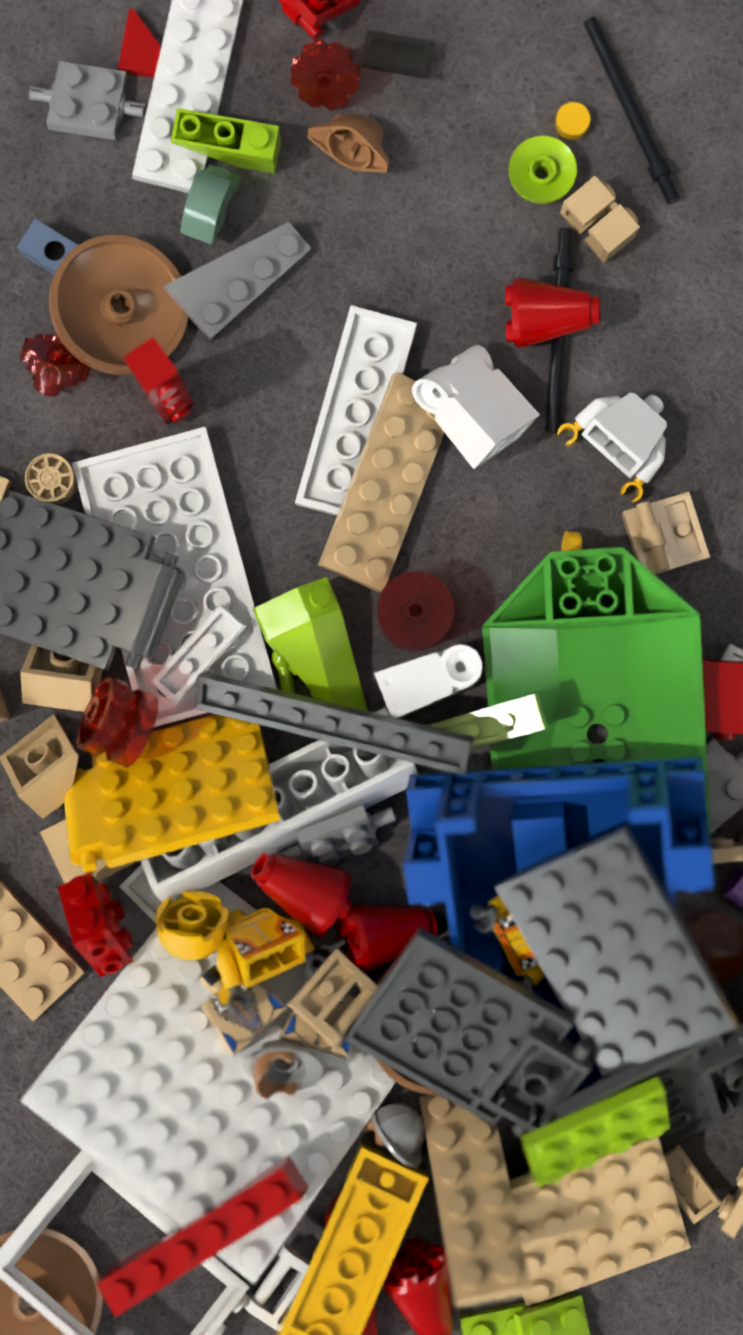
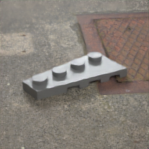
[163,222,311,340]

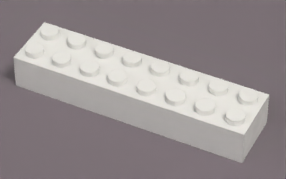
[140,708,418,902]

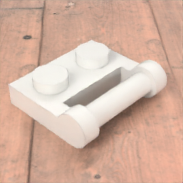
[244,1244,311,1331]

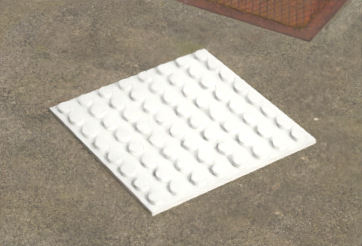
[20,881,396,1284]

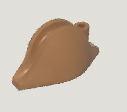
[307,114,390,173]

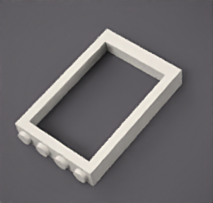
[0,1150,250,1335]

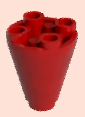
[505,277,601,348]
[251,852,352,938]
[335,904,437,974]
[382,1238,453,1335]

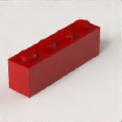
[123,337,195,425]

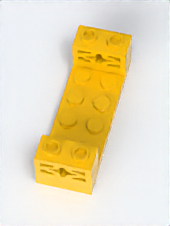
[276,1141,428,1335]

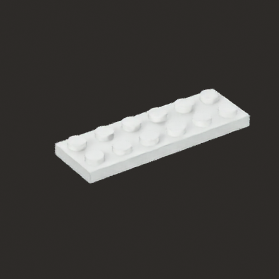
[132,0,243,193]
[295,305,417,516]

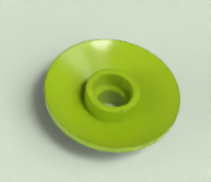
[508,136,577,204]

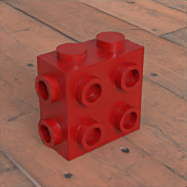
[702,659,743,740]
[58,872,134,977]

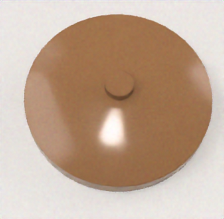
[49,235,188,375]
[0,1228,103,1335]

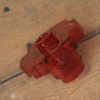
[290,39,360,110]
[19,334,91,397]

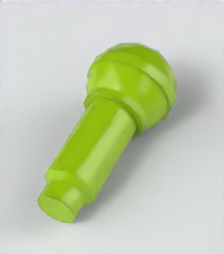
[271,650,295,693]

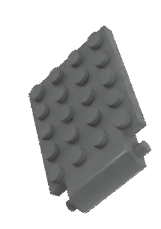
[0,489,184,670]
[344,927,594,1137]
[554,1024,743,1151]

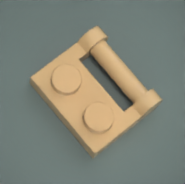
[287,949,377,1049]

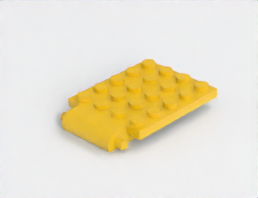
[64,714,281,872]

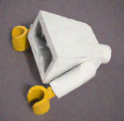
[557,393,667,502]

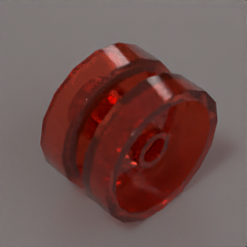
[377,571,455,652]
[76,677,159,768]

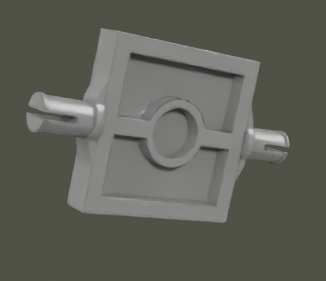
[29,61,146,140]
[706,738,743,834]
[279,805,396,866]

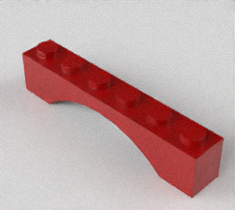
[96,1155,309,1317]

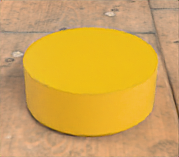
[555,102,590,140]
[561,531,582,551]

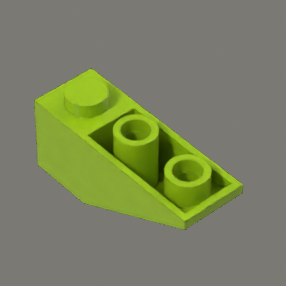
[171,108,281,174]

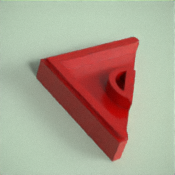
[118,9,161,78]

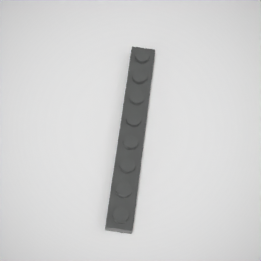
[194,672,474,776]

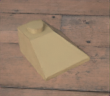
[0,714,79,819]

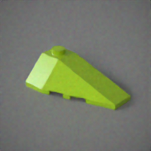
[252,577,368,711]

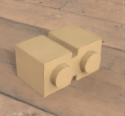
[560,176,640,263]

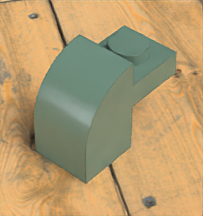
[180,164,241,245]

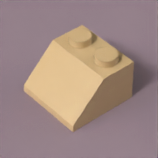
[20,644,102,713]

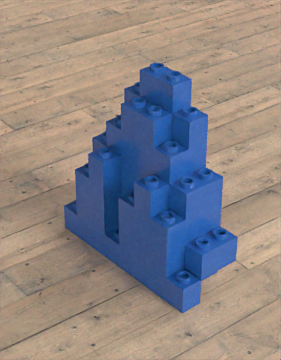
[403,757,714,1088]

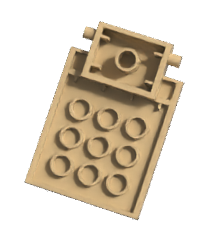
[509,1137,691,1307]

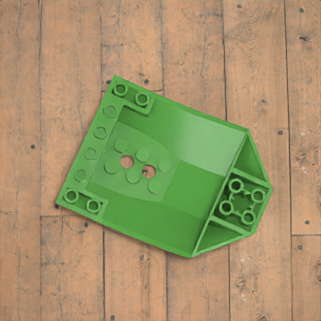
[482,547,711,836]

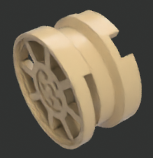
[25,453,78,506]

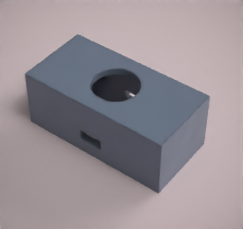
[16,219,78,275]

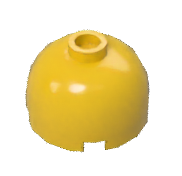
[156,891,229,960]

